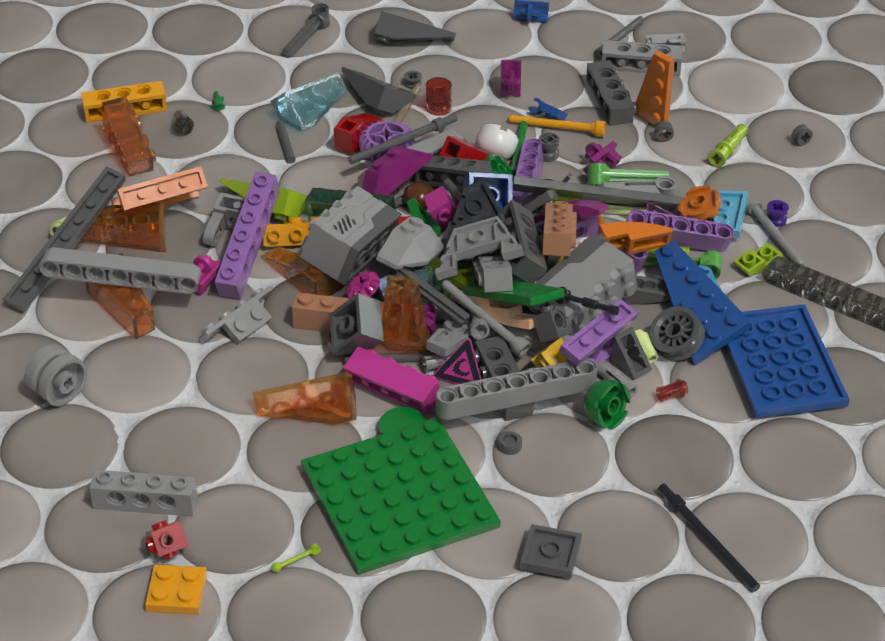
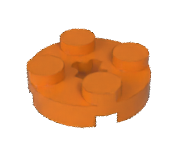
[678,185,722,220]

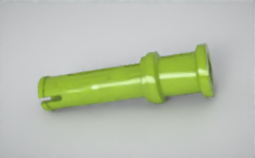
[708,124,749,167]

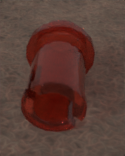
[656,379,688,402]

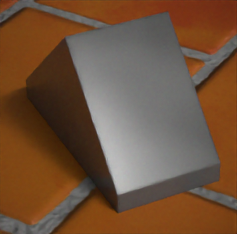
[610,327,652,380]

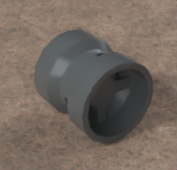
[539,132,560,162]

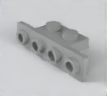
[199,286,273,344]

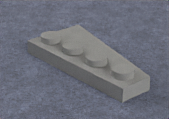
[426,305,490,357]

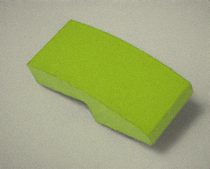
[734,242,783,276]

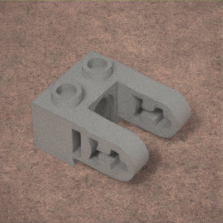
[203,192,245,246]

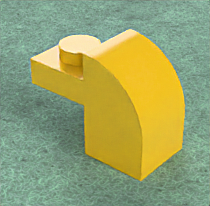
[530,338,568,368]

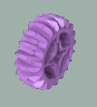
[358,120,415,163]

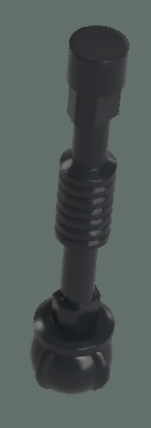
[556,287,619,316]

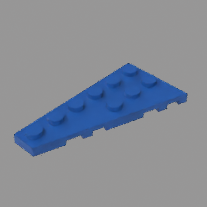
[654,239,752,365]

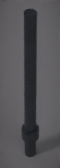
[658,483,760,592]

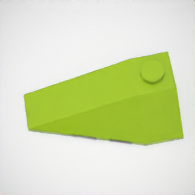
[220,178,313,221]

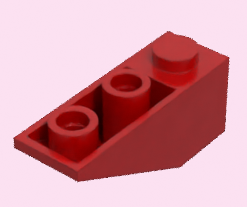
[334,113,383,154]
[439,136,510,165]

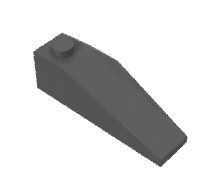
[341,67,417,115]

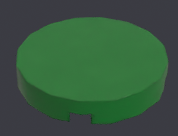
[379,407,426,435]

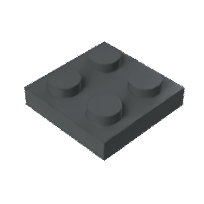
[520,524,582,579]

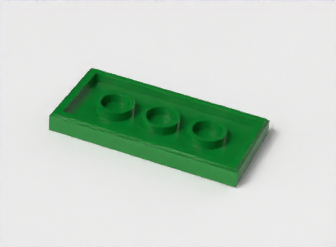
[464,280,564,307]

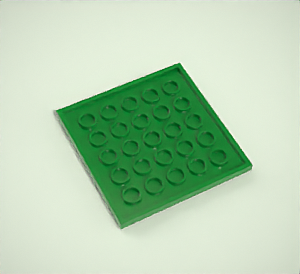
[301,417,501,575]

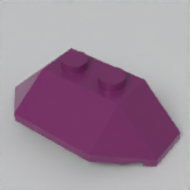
[358,146,433,201]

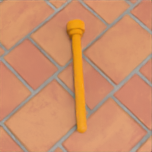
[508,115,606,138]

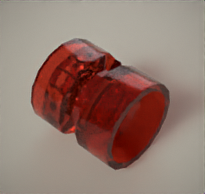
[426,77,452,116]

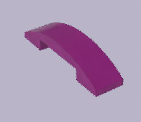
[533,199,609,223]

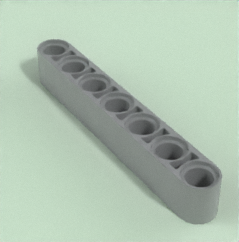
[39,247,202,294]
[436,359,598,420]

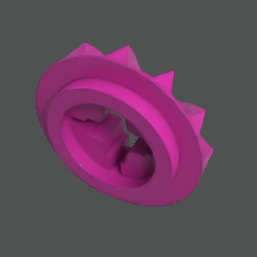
[345,270,380,298]

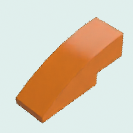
[598,222,673,255]

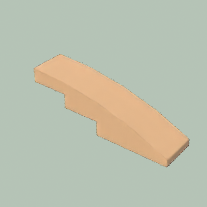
[451,289,537,330]

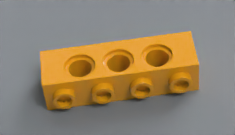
[81,81,167,123]

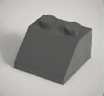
[329,293,384,355]

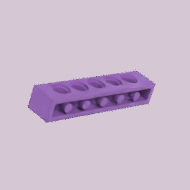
[215,171,280,300]

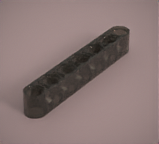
[762,256,885,332]

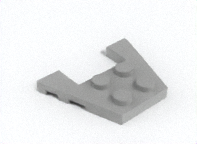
[435,216,525,280]

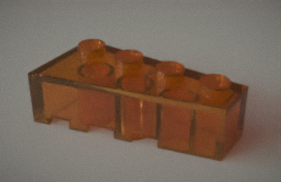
[79,203,166,253]

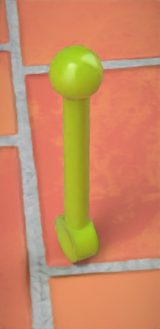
[271,544,321,573]

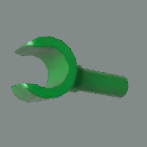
[212,91,226,111]

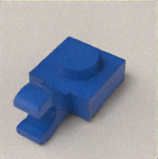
[529,98,568,121]

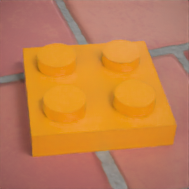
[145,564,207,615]

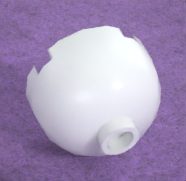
[475,124,519,161]

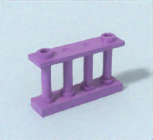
[559,299,638,366]

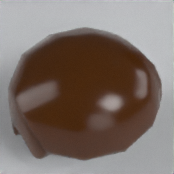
[403,181,434,210]

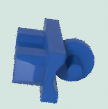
[513,0,549,22]

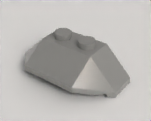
[376,216,445,270]

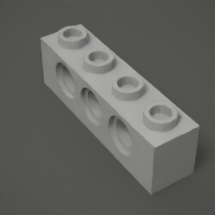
[602,40,683,76]
[472,249,513,292]
[89,470,198,517]

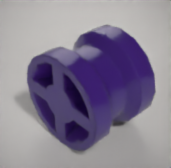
[766,200,789,227]

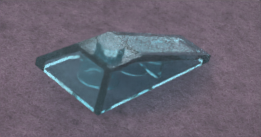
[270,72,348,131]

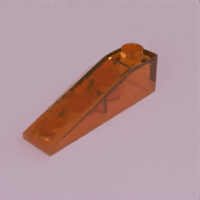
[261,246,343,296]
[253,372,357,425]

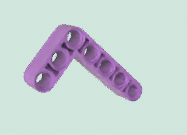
[513,138,544,207]
[623,209,734,273]

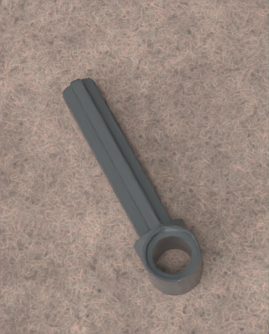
[282,3,330,58]

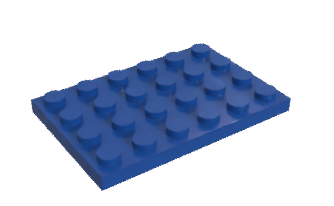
[725,304,850,418]

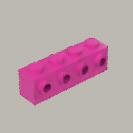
[343,346,440,415]

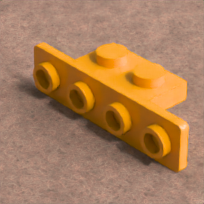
[263,216,320,247]

